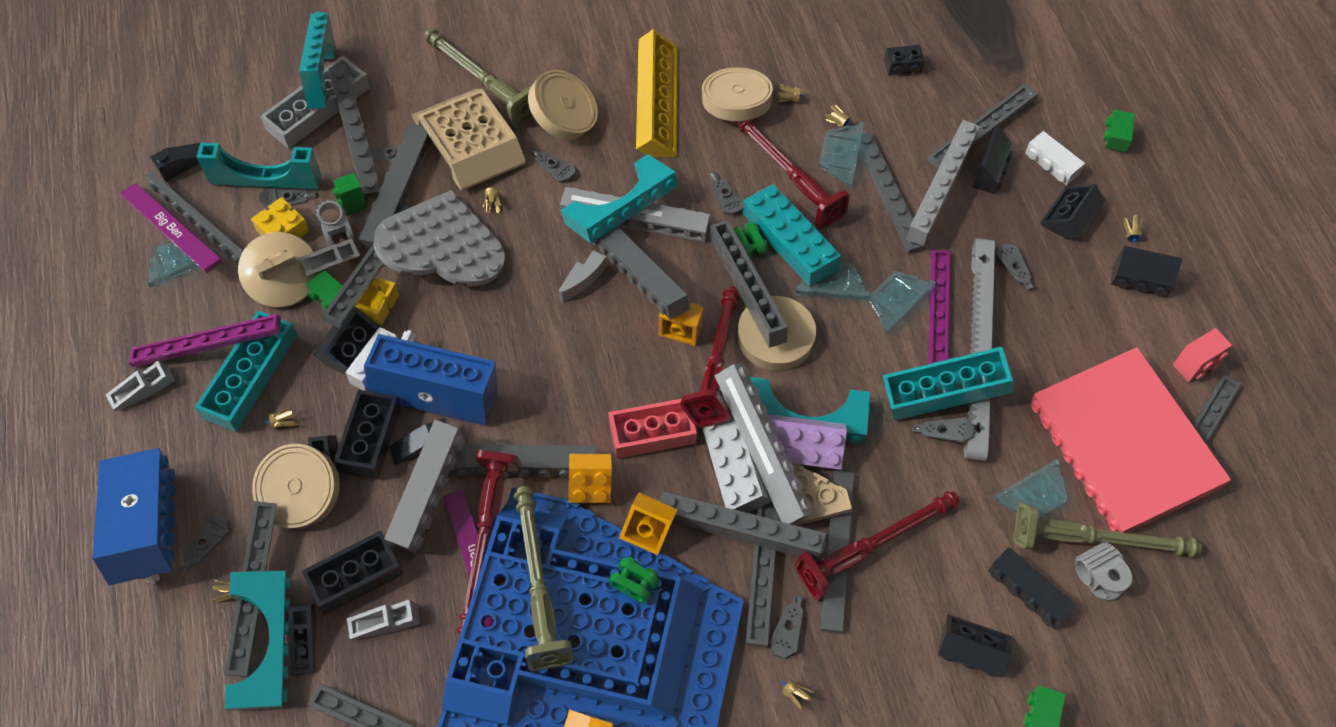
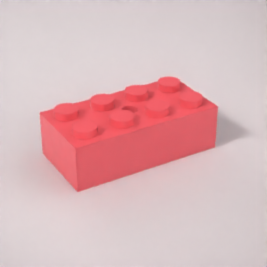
[608,399,697,459]

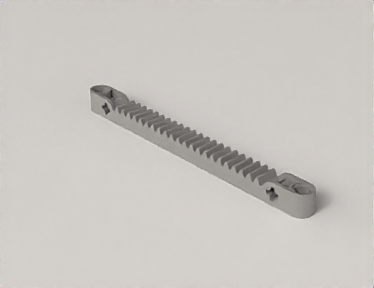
[964,238,995,461]

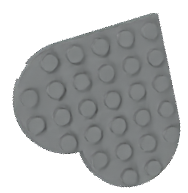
[374,190,505,286]

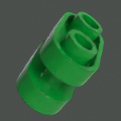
[733,222,768,259]
[608,557,660,604]

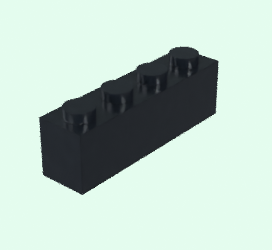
[988,547,1077,629]

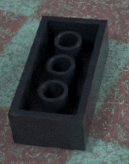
[334,389,401,479]
[301,530,403,615]

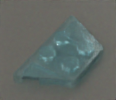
[819,122,864,187]
[146,241,220,287]
[795,262,870,300]
[869,271,936,334]
[993,459,1068,519]

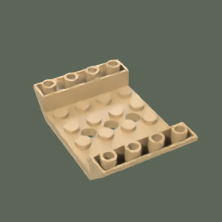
[412,89,526,191]

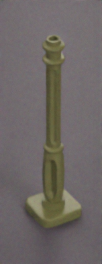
[425,29,533,128]
[514,486,573,671]
[1014,503,1202,557]

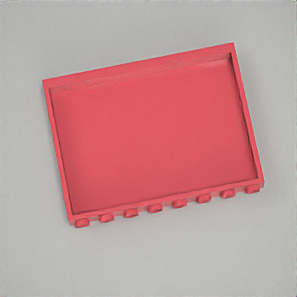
[1030,347,1231,533]

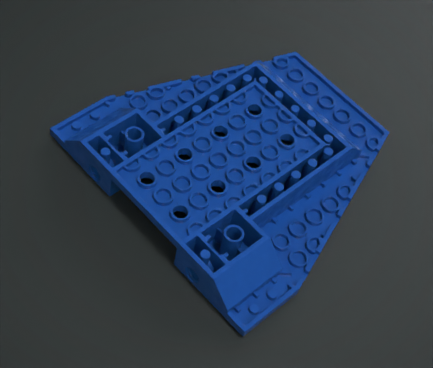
[437,487,744,727]

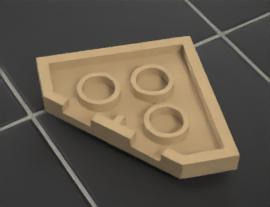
[792,463,852,526]

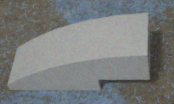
[299,238,360,276]
[559,251,607,302]
[106,361,175,411]
[347,600,421,640]

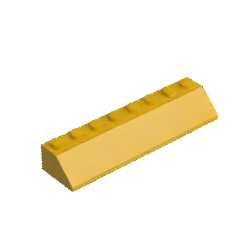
[636,29,677,157]

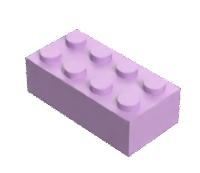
[767,414,847,469]

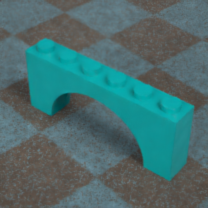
[299,12,336,109]
[197,142,322,190]
[561,154,678,244]
[750,377,870,444]
[225,571,291,711]

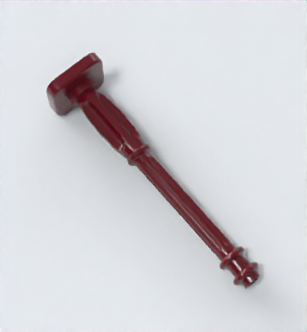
[733,119,850,230]
[680,286,740,427]
[456,450,521,638]
[795,491,960,601]

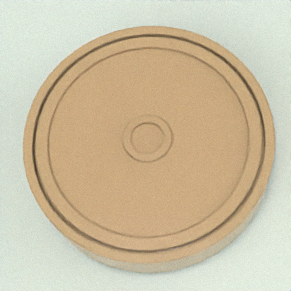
[702,68,773,121]
[528,70,598,140]
[737,296,816,371]
[252,444,340,529]

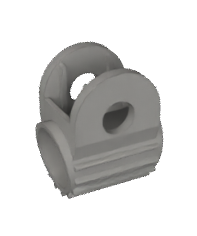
[316,200,355,246]
[1074,542,1132,601]

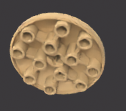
[238,232,318,308]

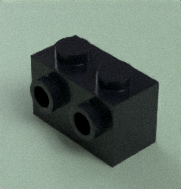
[884,45,925,75]

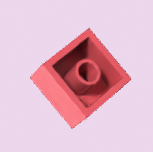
[1173,328,1232,382]

